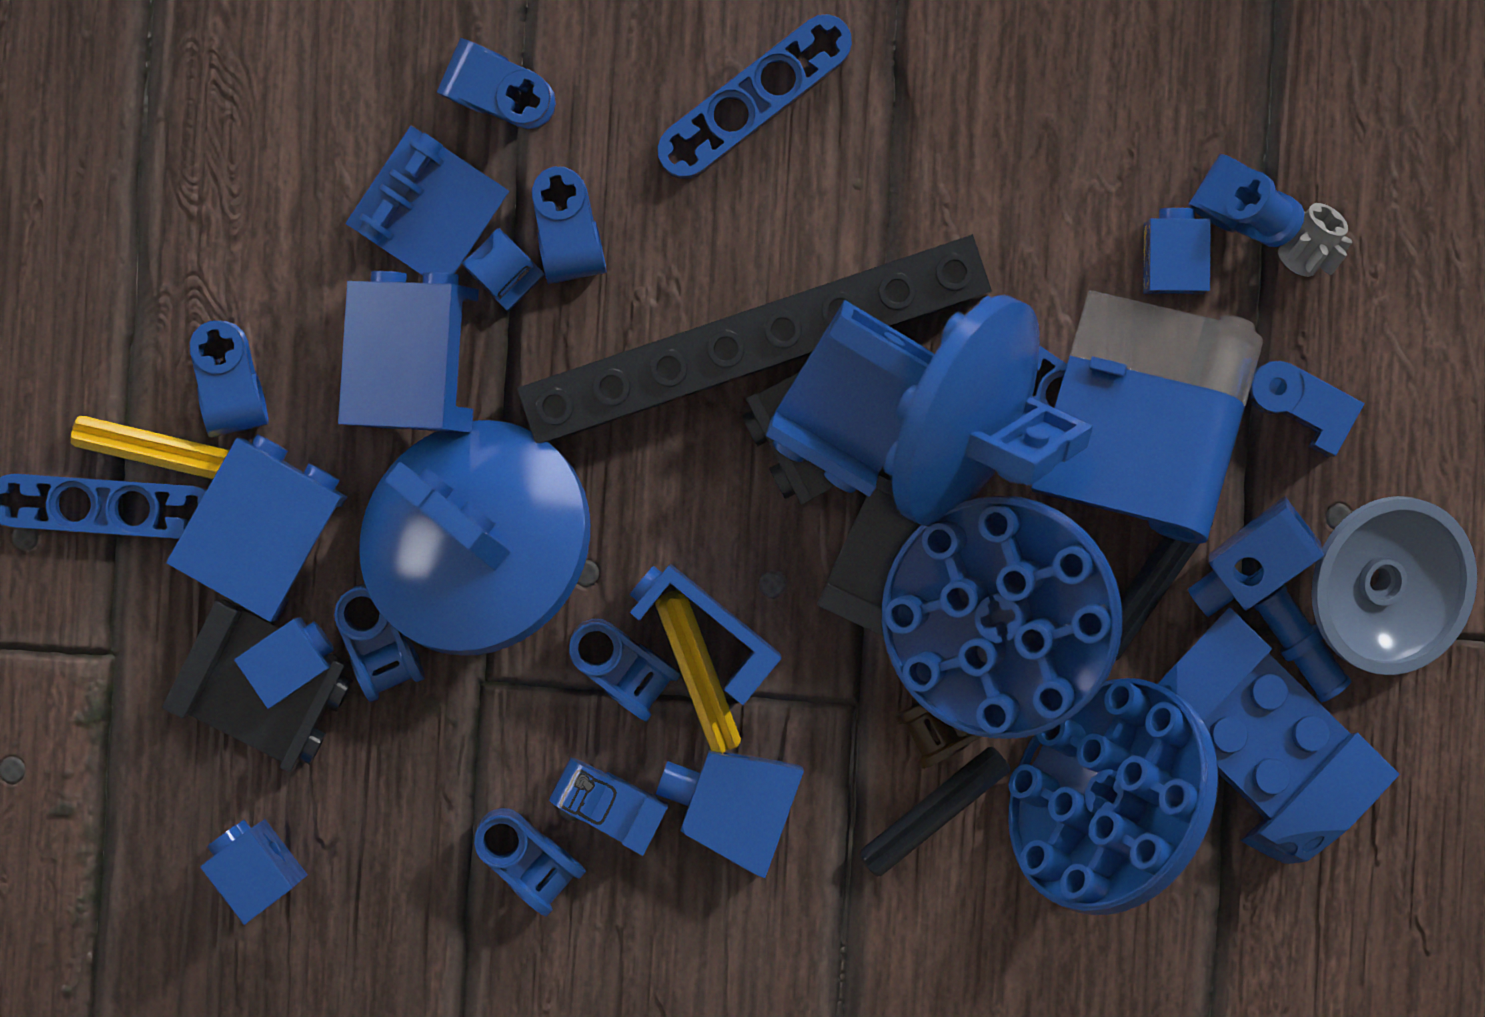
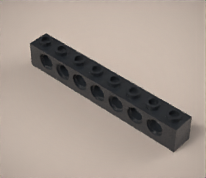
[517,234,992,443]

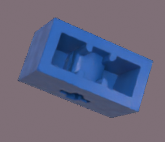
[200,819,308,925]

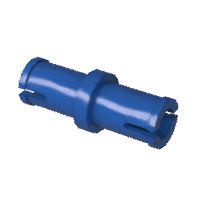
[1253,584,1352,702]

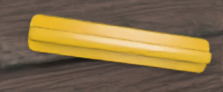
[71,416,229,479]
[655,590,741,753]

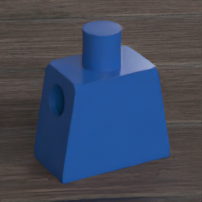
[1187,496,1324,618]
[655,749,804,878]

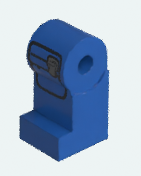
[462,228,545,312]
[1246,361,1365,458]
[549,757,669,856]

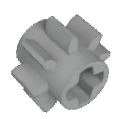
[1278,203,1352,277]

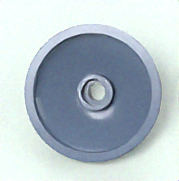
[1312,496,1477,675]

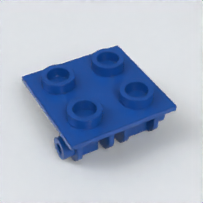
[345,125,510,275]

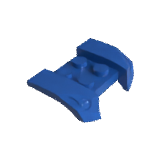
[1158,607,1400,864]

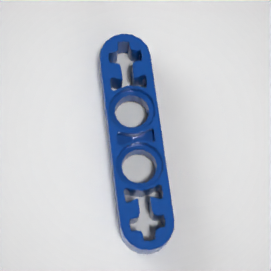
[658,14,852,179]
[0,474,207,539]

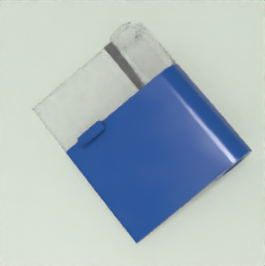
[1031,290,1263,544]

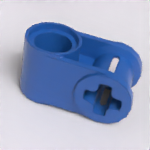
[436,38,556,129]
[1188,154,1305,247]
[532,166,607,285]
[190,321,269,438]
[334,584,425,702]
[569,619,682,722]
[474,808,586,917]

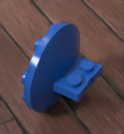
[884,295,1093,527]
[359,420,590,656]
[882,496,1122,739]
[1009,678,1218,915]

